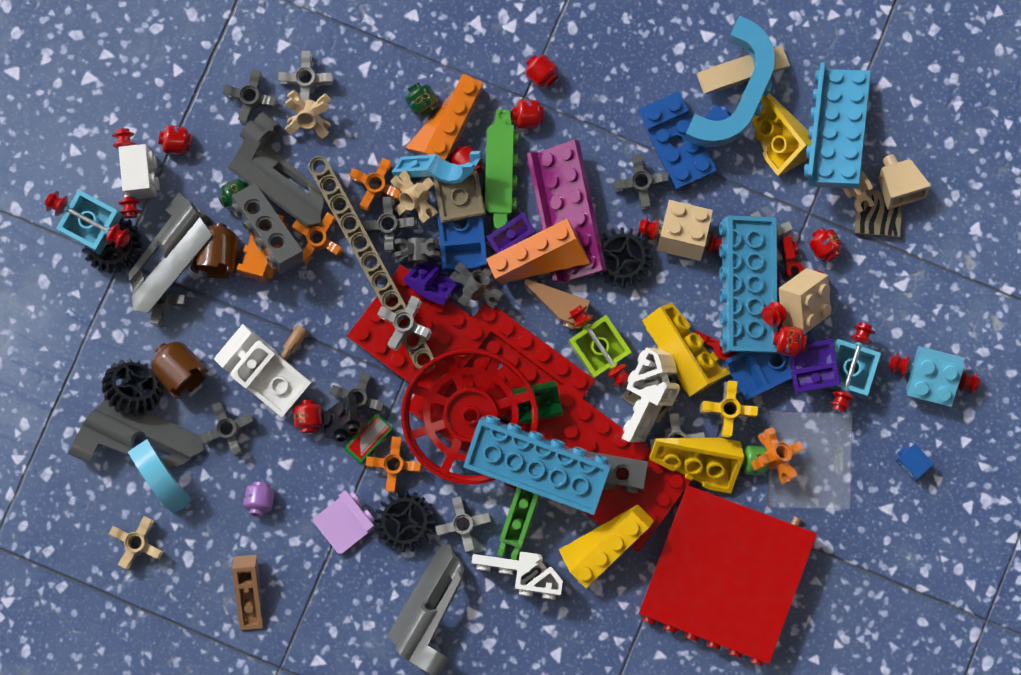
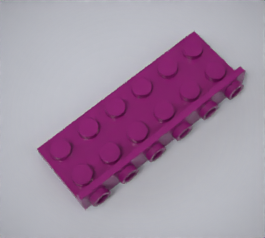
[527,140,607,283]

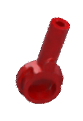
[695,330,735,360]

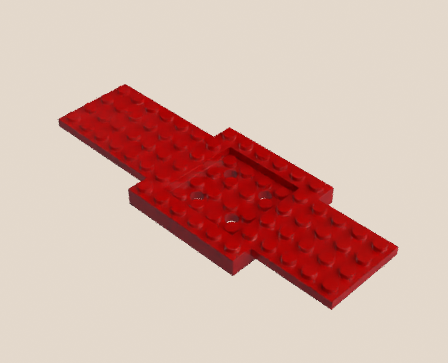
[347,265,691,553]

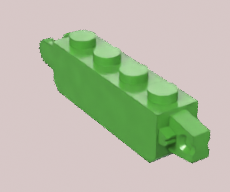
[485,110,518,231]
[497,487,541,560]

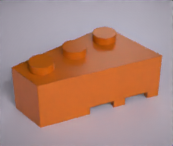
[237,212,288,284]

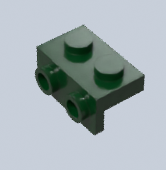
[512,380,563,425]

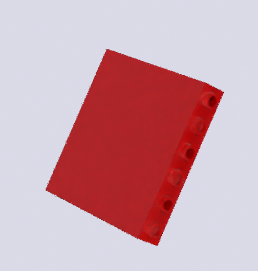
[639,485,817,667]

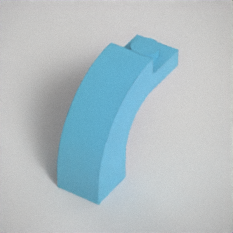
[128,439,192,514]

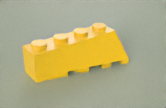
[642,302,730,397]
[559,504,654,588]

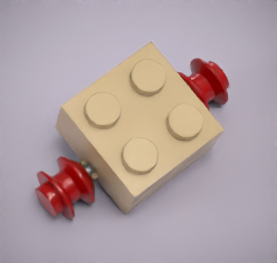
[638,200,722,261]
[762,268,831,334]

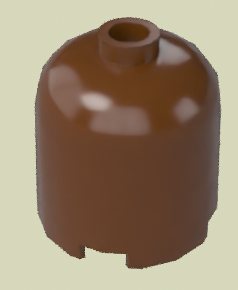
[190,223,239,279]
[151,341,209,399]

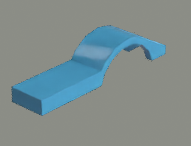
[392,151,483,184]

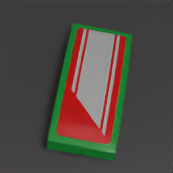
[344,413,393,464]

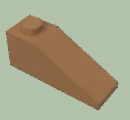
[524,279,590,330]
[232,555,263,630]

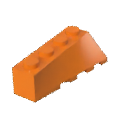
[405,74,484,162]
[486,219,591,284]

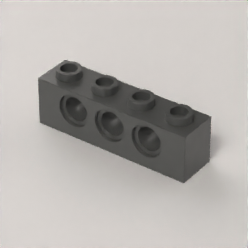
[231,183,303,274]
[586,451,648,494]

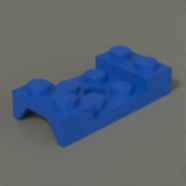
[638,91,717,192]
[435,176,487,272]
[724,330,815,402]

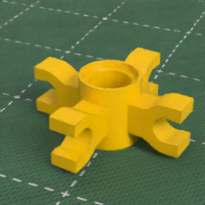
[701,381,758,438]

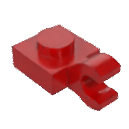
[780,236,803,277]

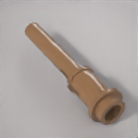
[280,324,309,361]

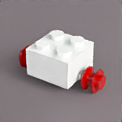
[112,128,160,219]

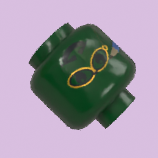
[405,82,438,117]
[218,179,249,211]

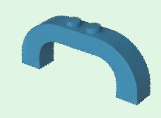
[685,15,775,147]

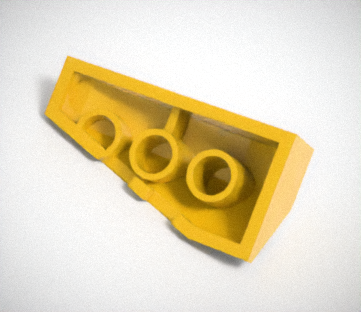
[740,92,812,176]
[649,438,744,494]

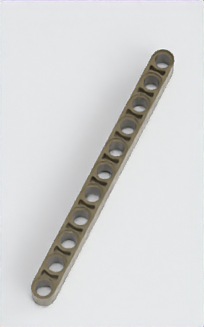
[309,156,436,373]

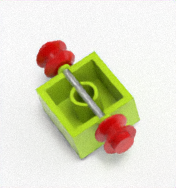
[567,305,631,387]

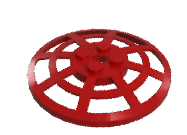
[401,348,539,485]

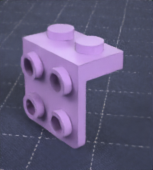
[313,490,375,554]

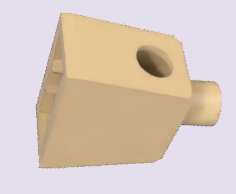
[878,154,930,210]

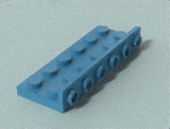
[804,62,871,189]
[719,215,777,353]
[463,415,613,515]

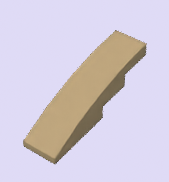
[697,46,790,94]

